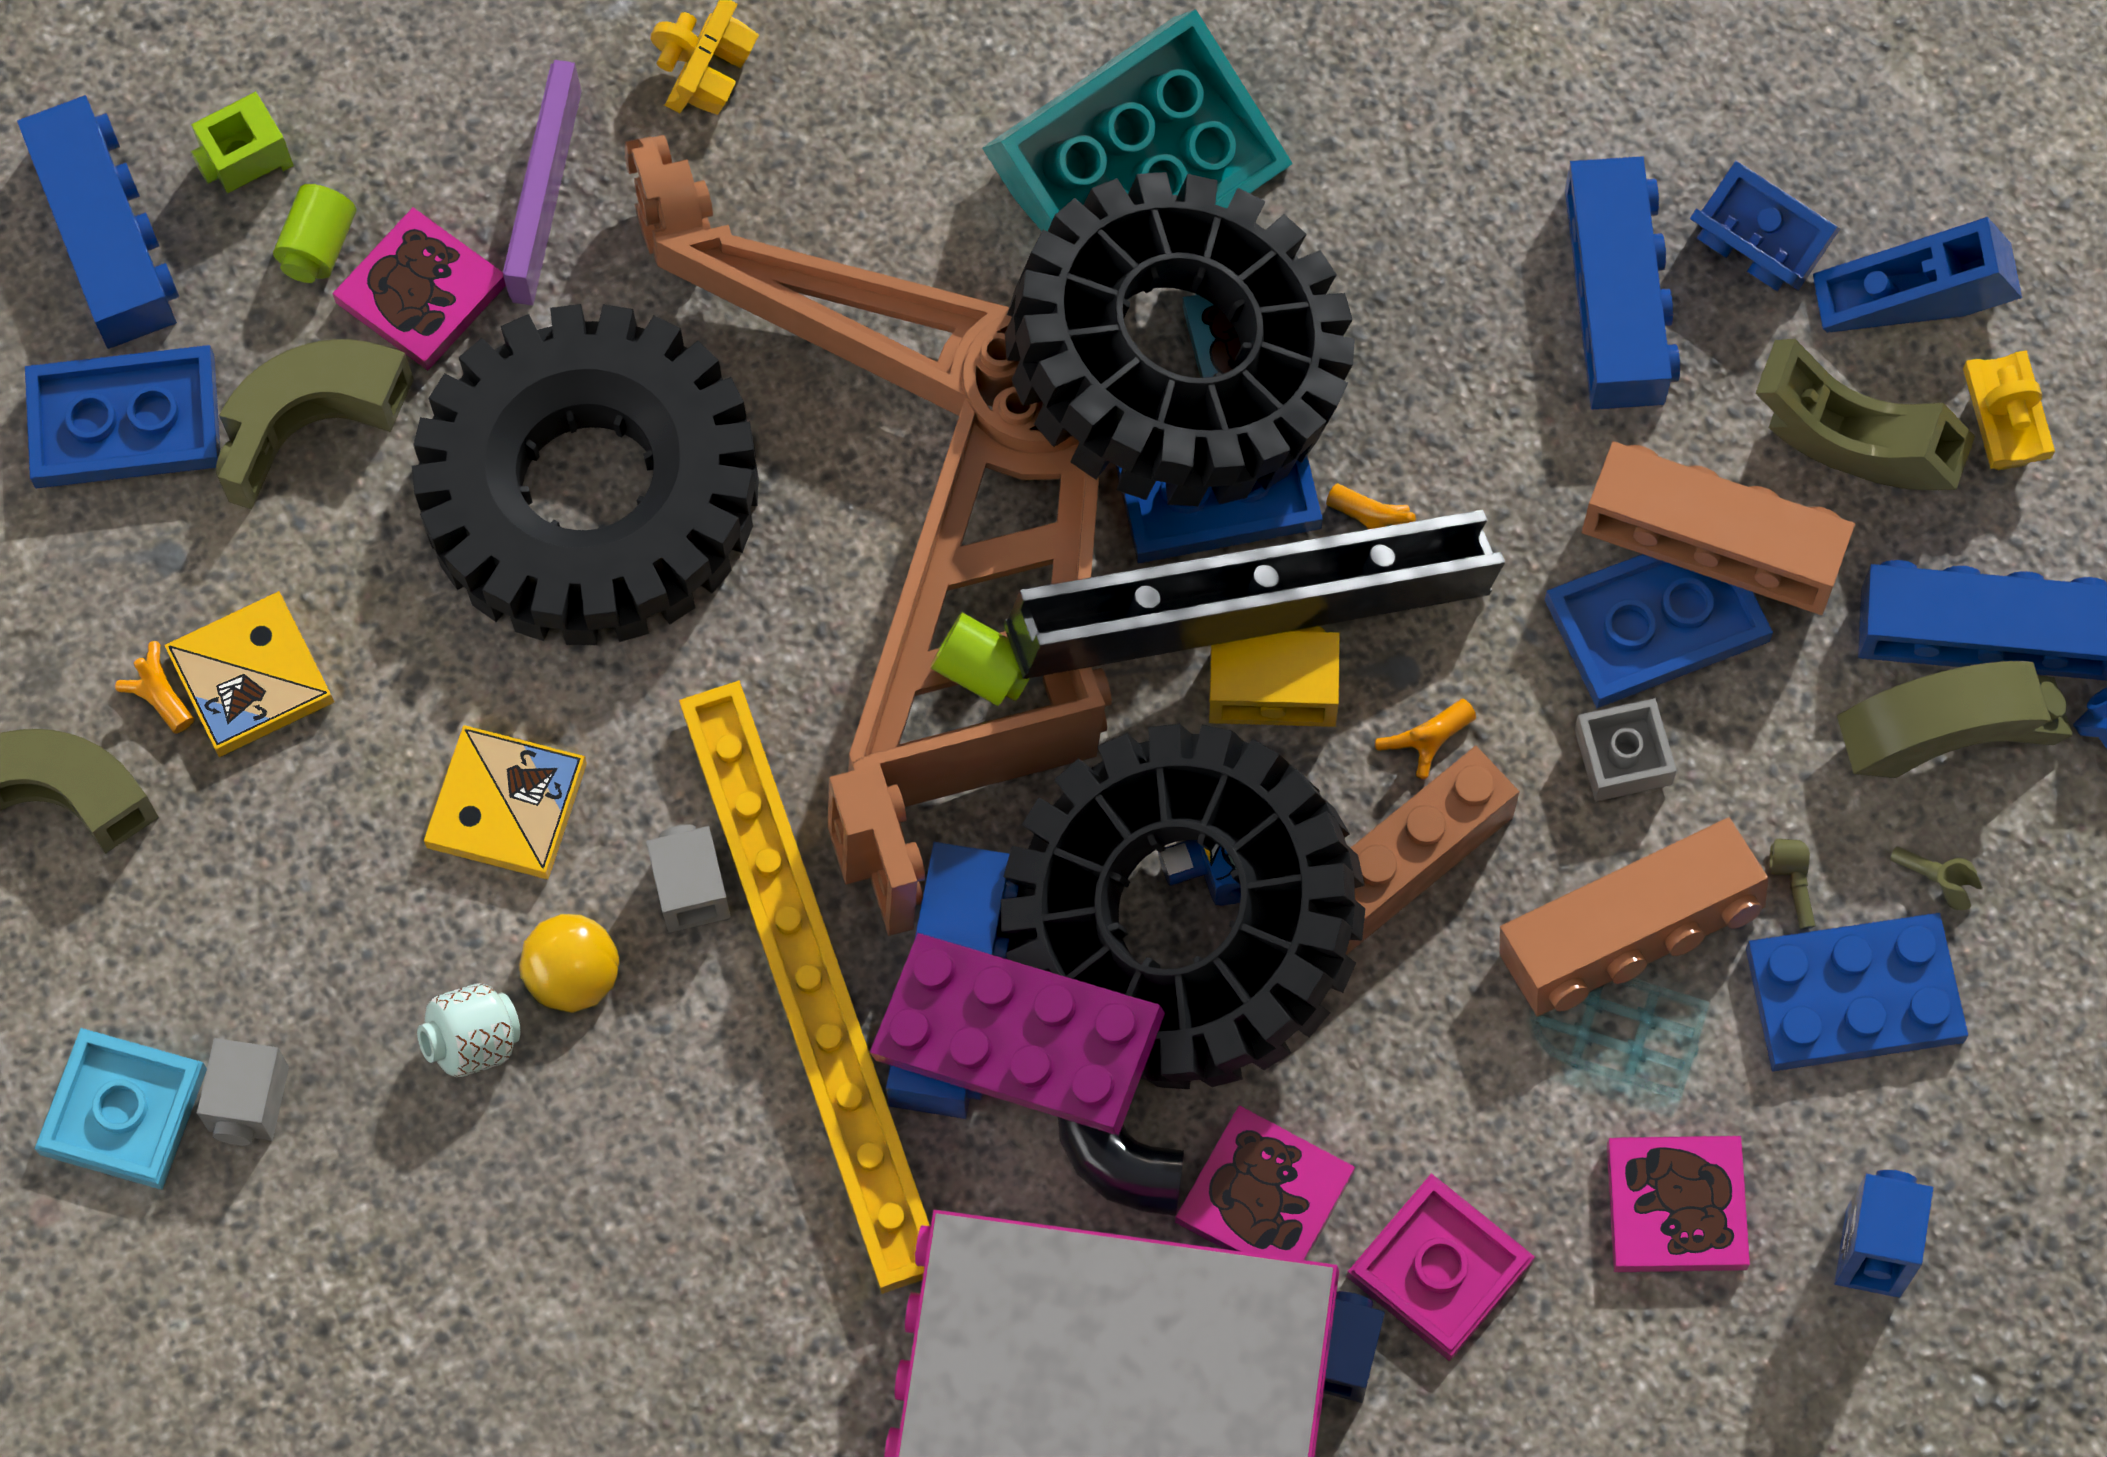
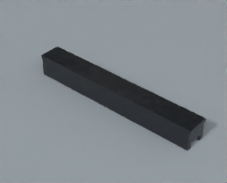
[1003,510,1505,679]

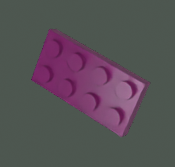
[870,933,1165,1136]

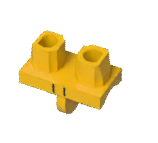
[650,0,759,115]
[1963,350,2055,471]

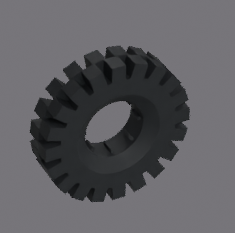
[1005,172,1355,507]
[412,304,759,645]
[1001,723,1366,1089]

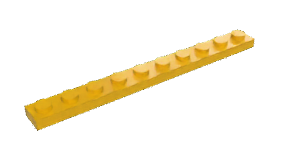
[679,680,930,1294]

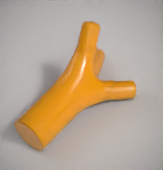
[1326,483,1416,530]
[115,641,195,734]
[1375,698,1476,779]

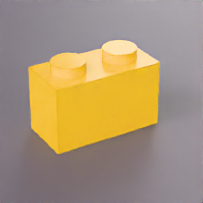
[1209,626,1340,727]

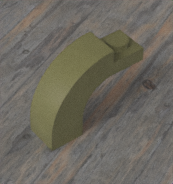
[216,339,414,510]
[1755,339,1975,490]
[1837,661,2073,778]
[0,729,159,854]

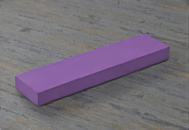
[503,60,581,306]

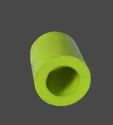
[273,184,357,283]
[930,612,1030,706]

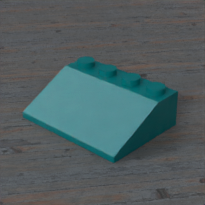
[982,9,1293,232]

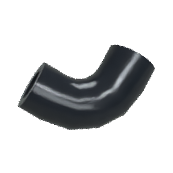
[1058,1117,1184,1216]

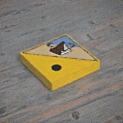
[164,591,335,757]
[424,725,587,880]

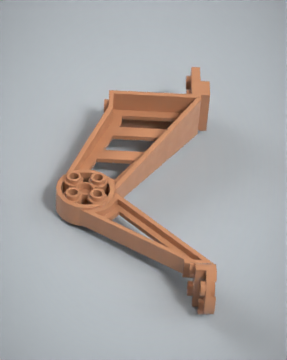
[625,135,1112,936]

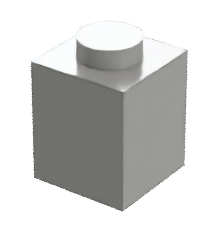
[646,825,731,933]
[197,1038,289,1146]

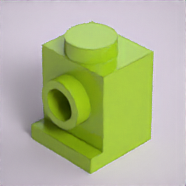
[190,91,294,194]

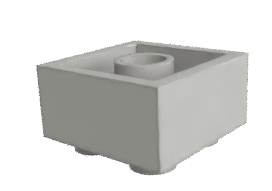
[1574,698,1677,802]

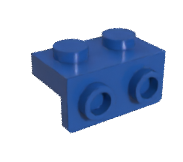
[1690,161,1840,292]

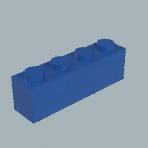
[17,95,180,349]
[1565,156,1680,410]
[1858,560,2107,681]
[886,842,1019,1119]

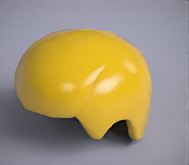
[519,914,619,1013]

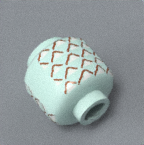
[417,983,520,1077]

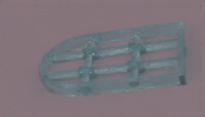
[1530,978,1710,1101]

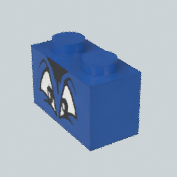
[1834,1170,1934,1298]

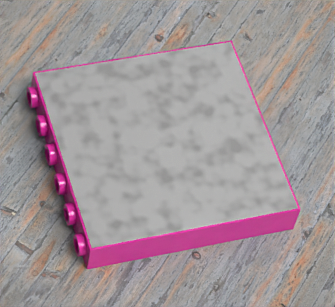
[884,1210,1339,1457]

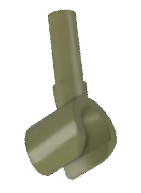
[1769,839,1816,930]
[1890,846,1983,910]

